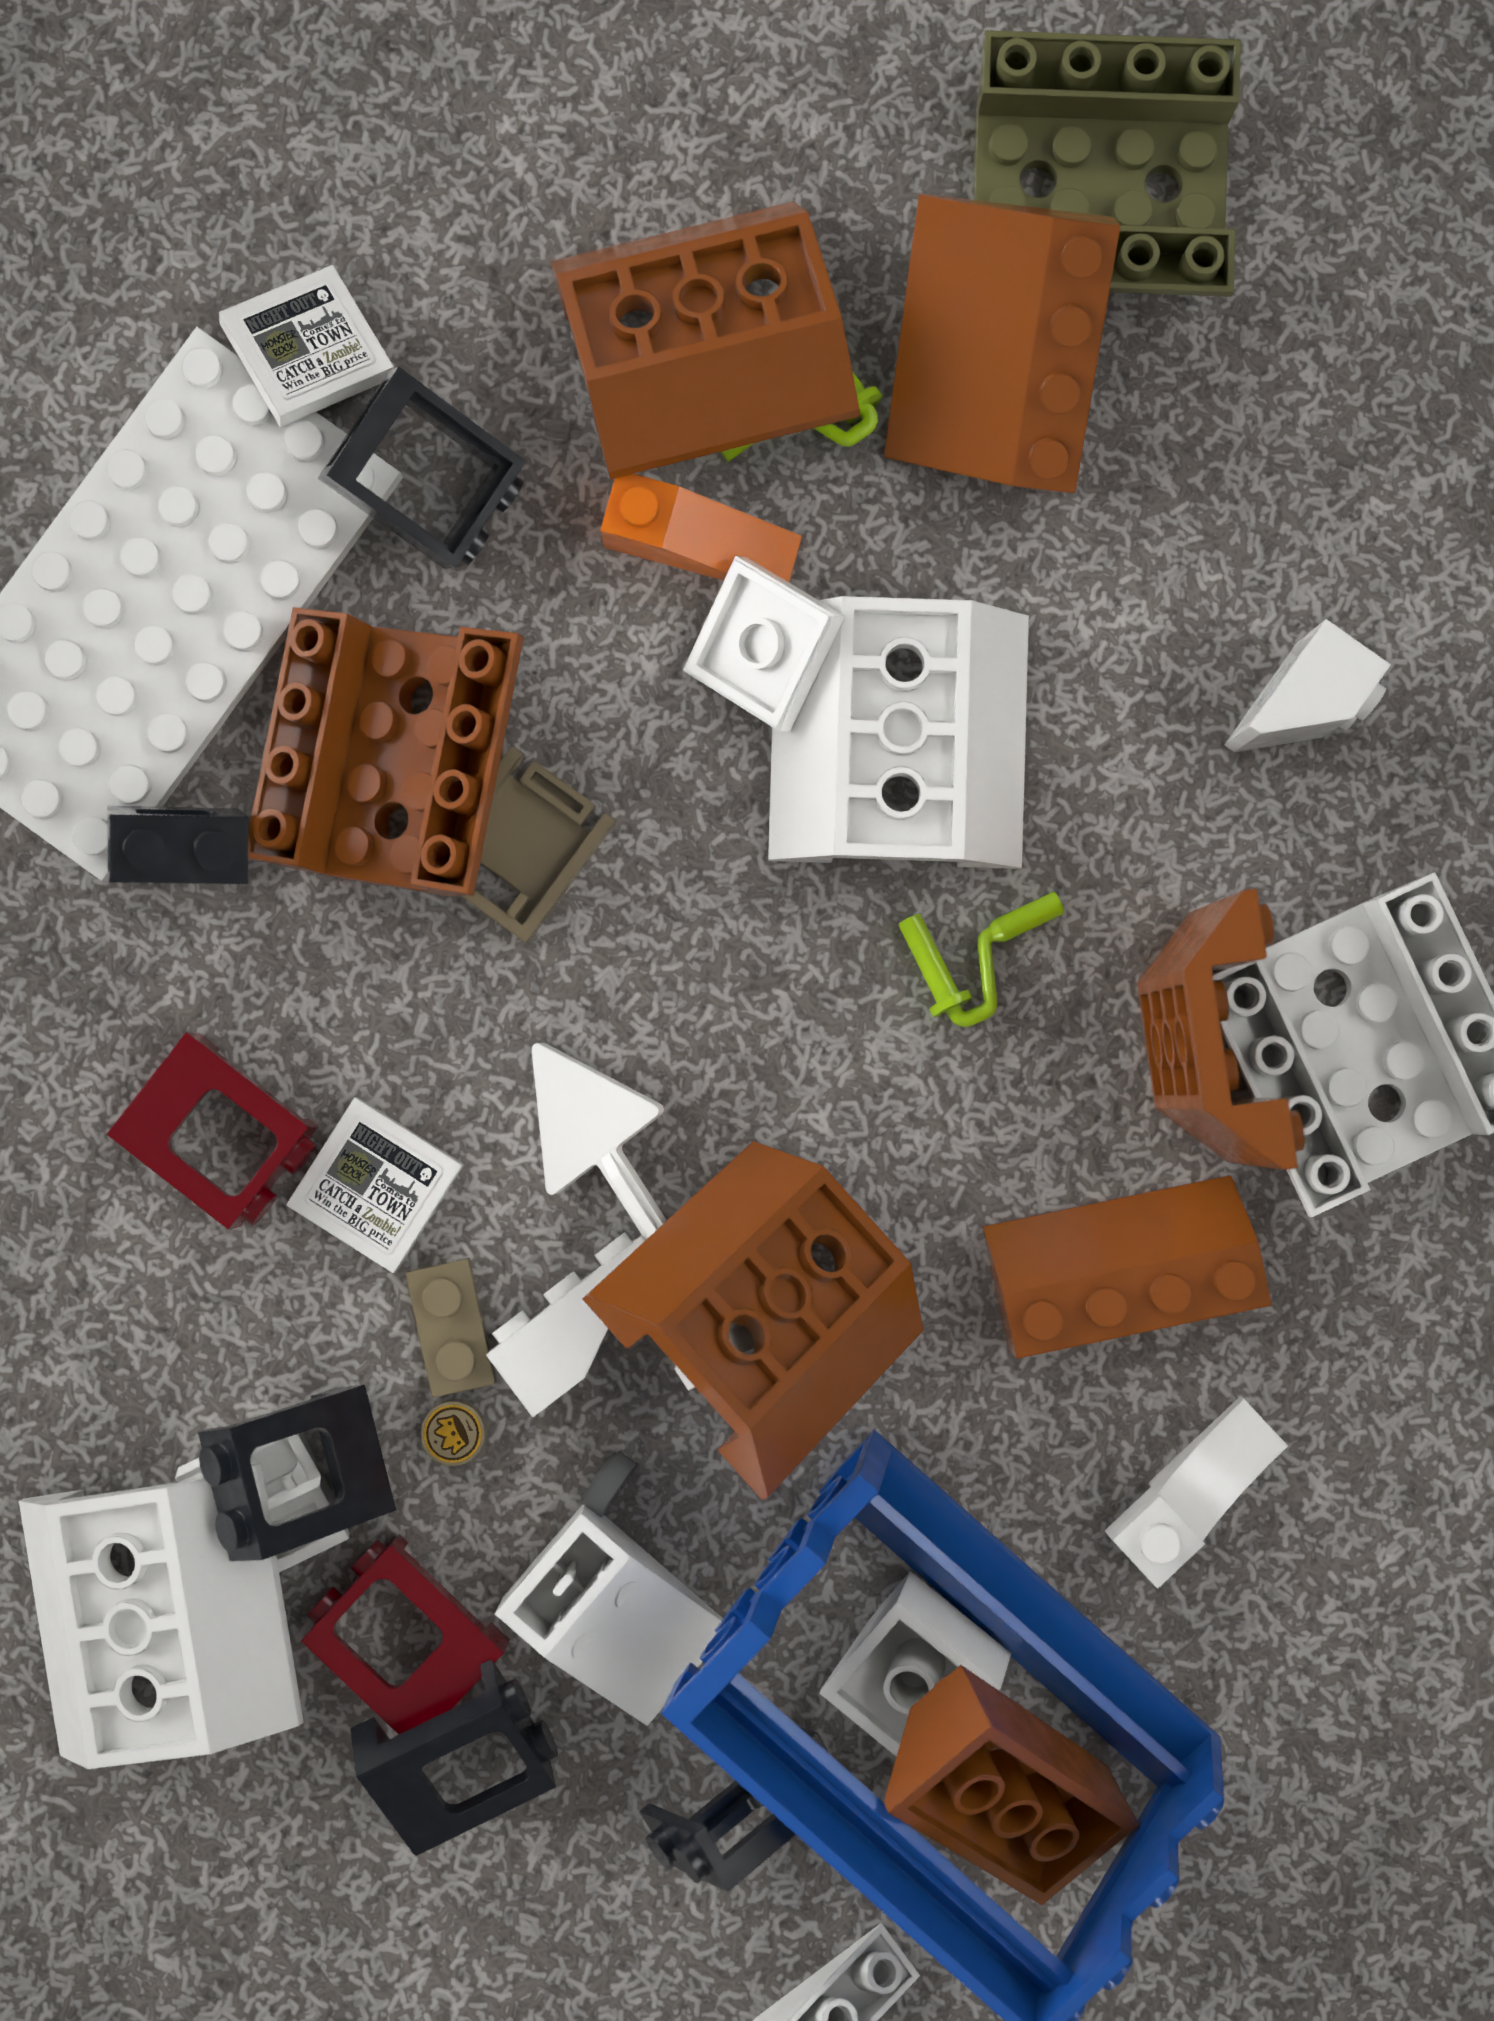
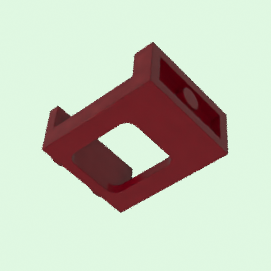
[106,1032,319,1230]
[301,1534,510,1735]

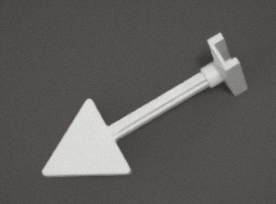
[532,1042,754,1391]

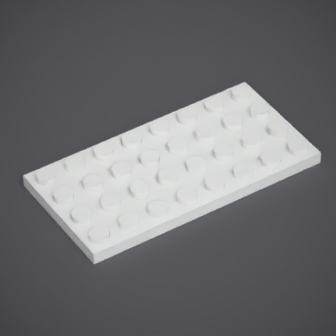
[0,327,403,883]

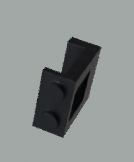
[107,806,248,884]
[198,1384,396,1561]
[350,1659,558,1857]
[639,1727,831,1892]

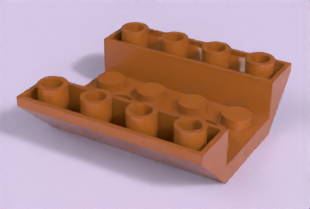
[551,201,860,479]
[248,607,524,896]
[1137,889,1305,1170]
[582,1141,924,1500]

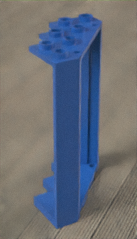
[661,1429,1224,2021]

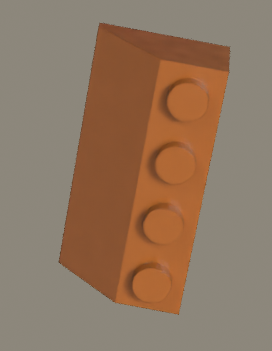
[982,1175,1272,1359]
[884,1665,1140,1905]

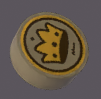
[421,1399,487,1466]

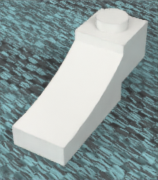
[1105,1397,1288,1589]

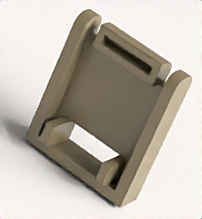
[462,746,616,943]

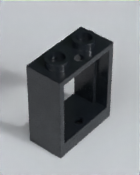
[318,366,526,569]

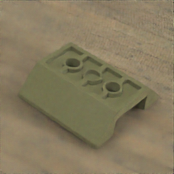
[973,30,1241,297]

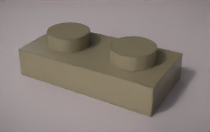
[405,1258,497,1398]

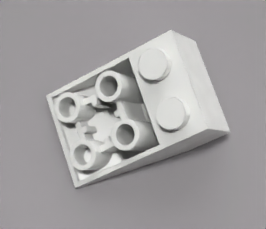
[495,1504,723,1726]

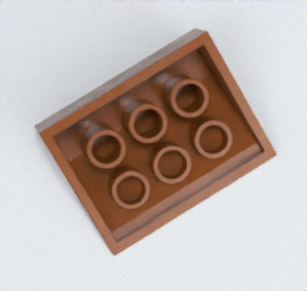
[884,193,1121,493]

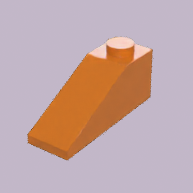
[600,474,802,583]

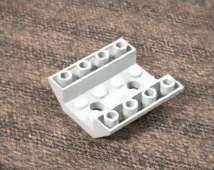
[768,596,1029,869]
[1213,872,1494,1217]
[19,1463,304,1769]

